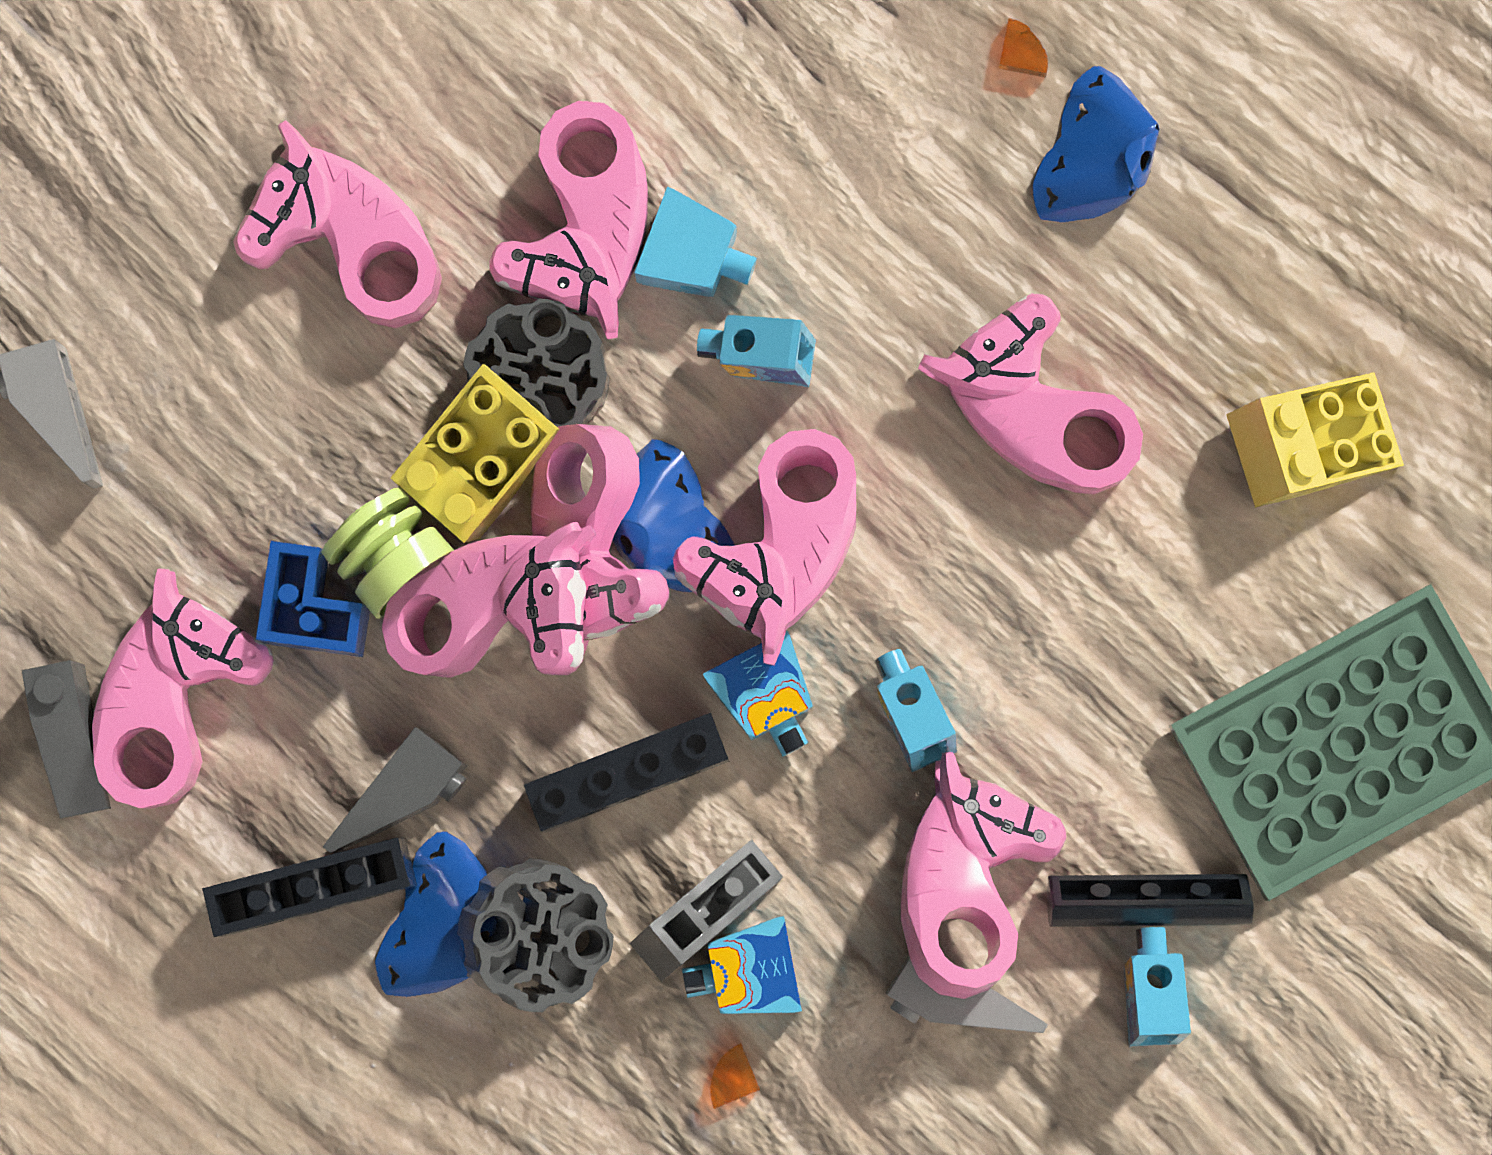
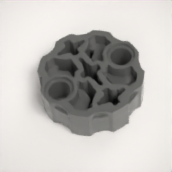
[463,298,610,427]
[458,858,614,1012]

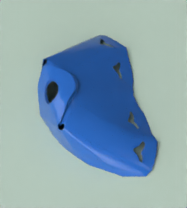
[1033,66,1160,222]
[612,439,735,592]
[375,831,496,997]

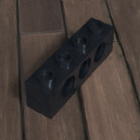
[523,713,730,833]
[202,837,417,937]

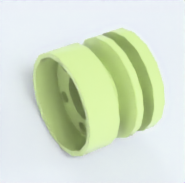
[321,487,454,619]

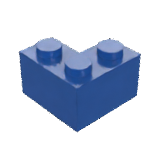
[256,541,370,657]

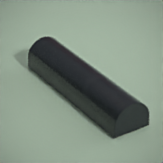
[1047,874,1254,927]

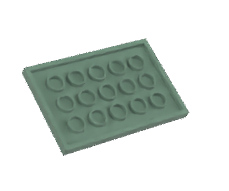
[1169,584,1492,901]

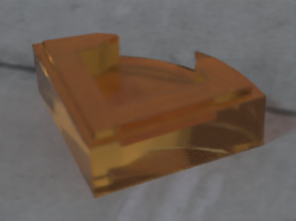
[998,18,1048,78]
[710,1042,760,1109]

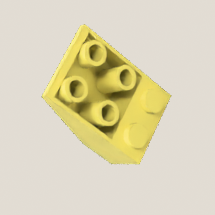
[391,364,559,543]
[1226,373,1404,508]

